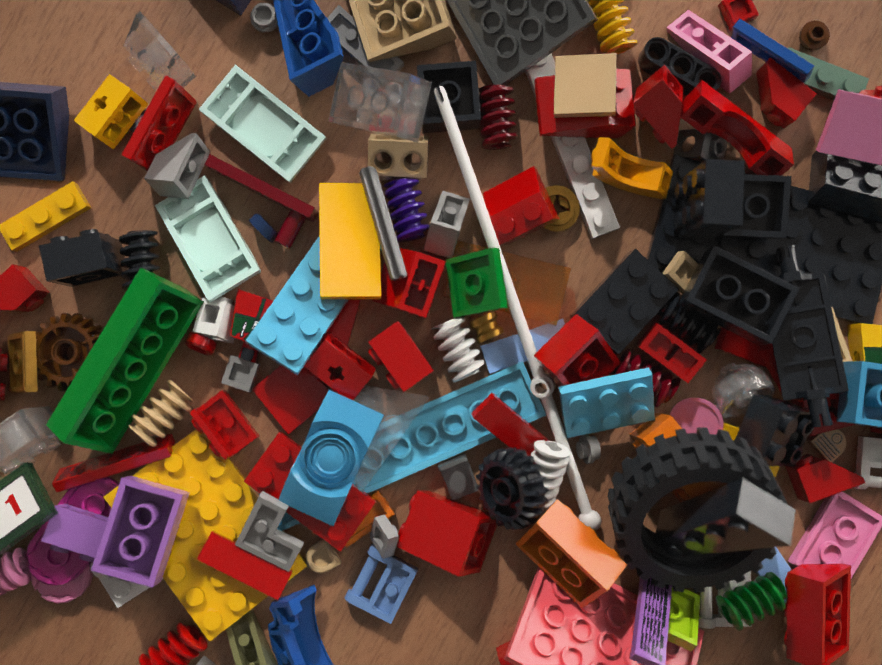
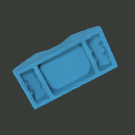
[278,390,384,526]

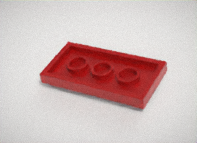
[243,432,376,552]

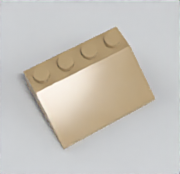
[349,0,457,62]

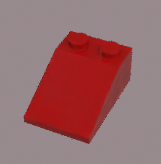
[534,69,636,139]

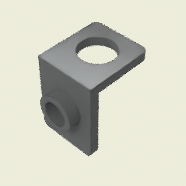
[673,129,727,160]
[438,453,478,500]

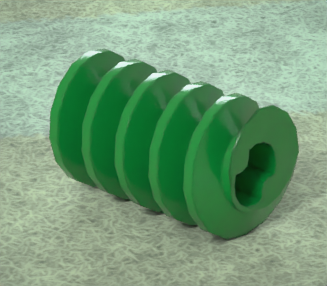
[715,572,787,631]

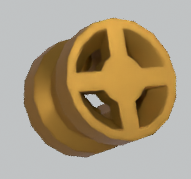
[469,311,505,344]

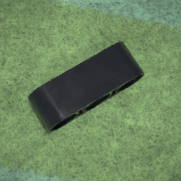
[638,37,721,96]

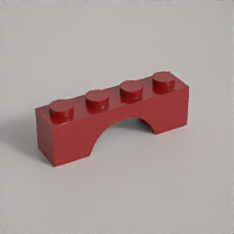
[680,80,794,176]

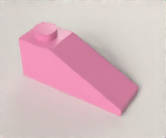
[667,10,752,93]

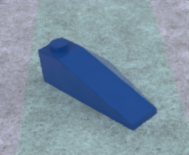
[273,0,344,97]

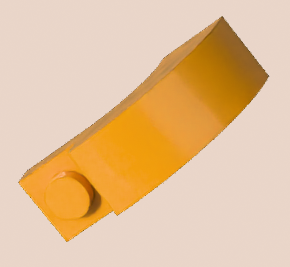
[591,137,673,199]

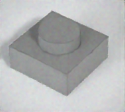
[221,355,261,392]
[370,514,399,559]

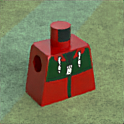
[230,289,273,363]

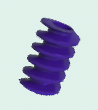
[384,178,430,243]

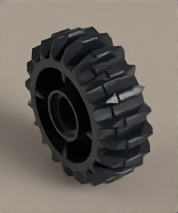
[476,447,549,530]

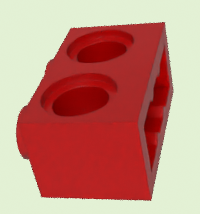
[636,322,707,383]

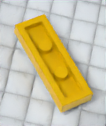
[0,181,91,252]

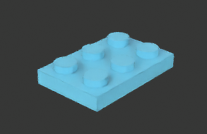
[559,368,655,438]

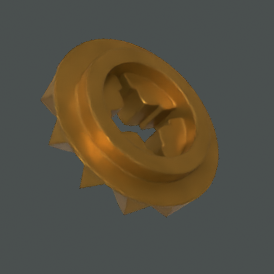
[543,185,580,232]

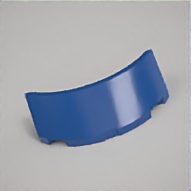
[268,585,333,665]

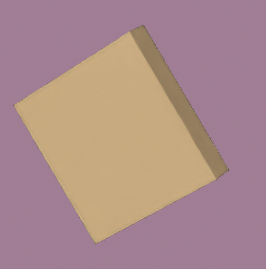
[554,53,617,118]

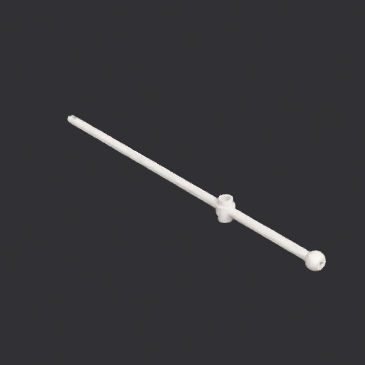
[434,86,602,531]

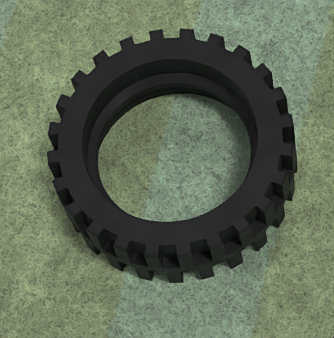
[608,427,787,593]

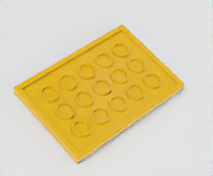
[104,429,308,642]

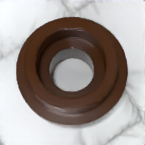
[799,20,830,50]

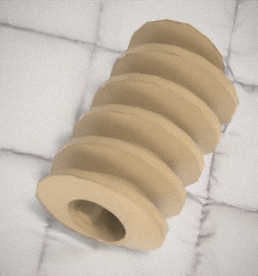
[128,380,194,447]

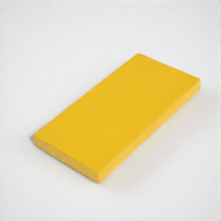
[319,183,381,299]

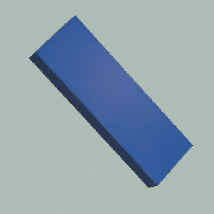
[732,18,814,84]

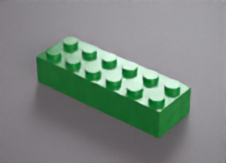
[46,268,204,454]

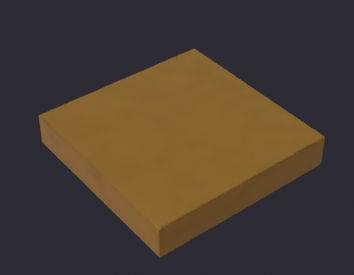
[7,331,38,393]

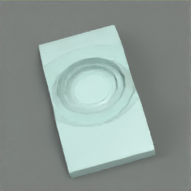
[199,64,327,183]
[155,175,261,303]

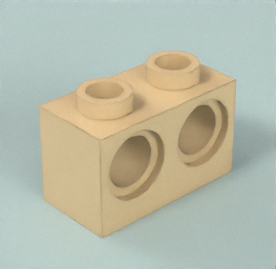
[368,134,429,181]

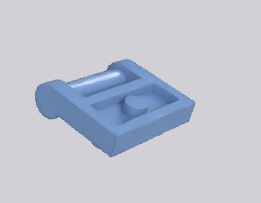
[344,544,418,624]

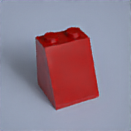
[397,490,497,577]

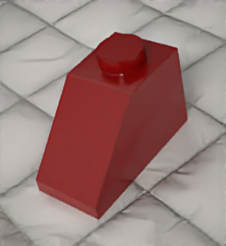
[756,58,817,129]
[0,264,50,312]
[785,454,865,503]

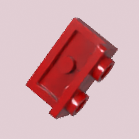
[190,390,259,460]

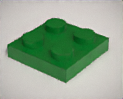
[445,248,508,318]

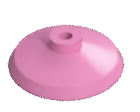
[670,398,724,435]

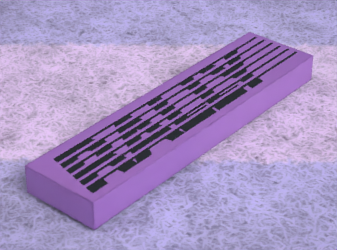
[630,578,672,665]

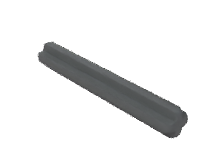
[359,166,407,281]

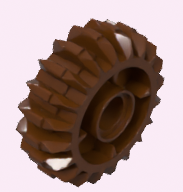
[36,313,103,392]

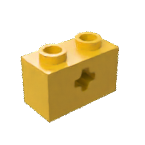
[74,74,148,150]

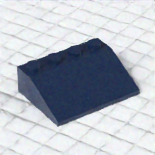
[0,82,69,181]

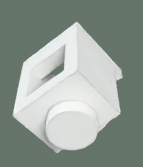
[192,296,235,343]

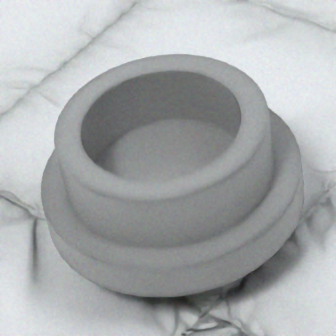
[250,3,278,33]
[576,434,601,464]

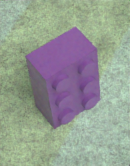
[91,476,190,588]

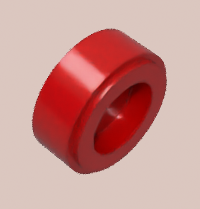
[185,332,217,356]

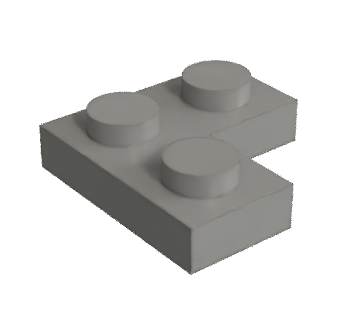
[235,491,304,572]

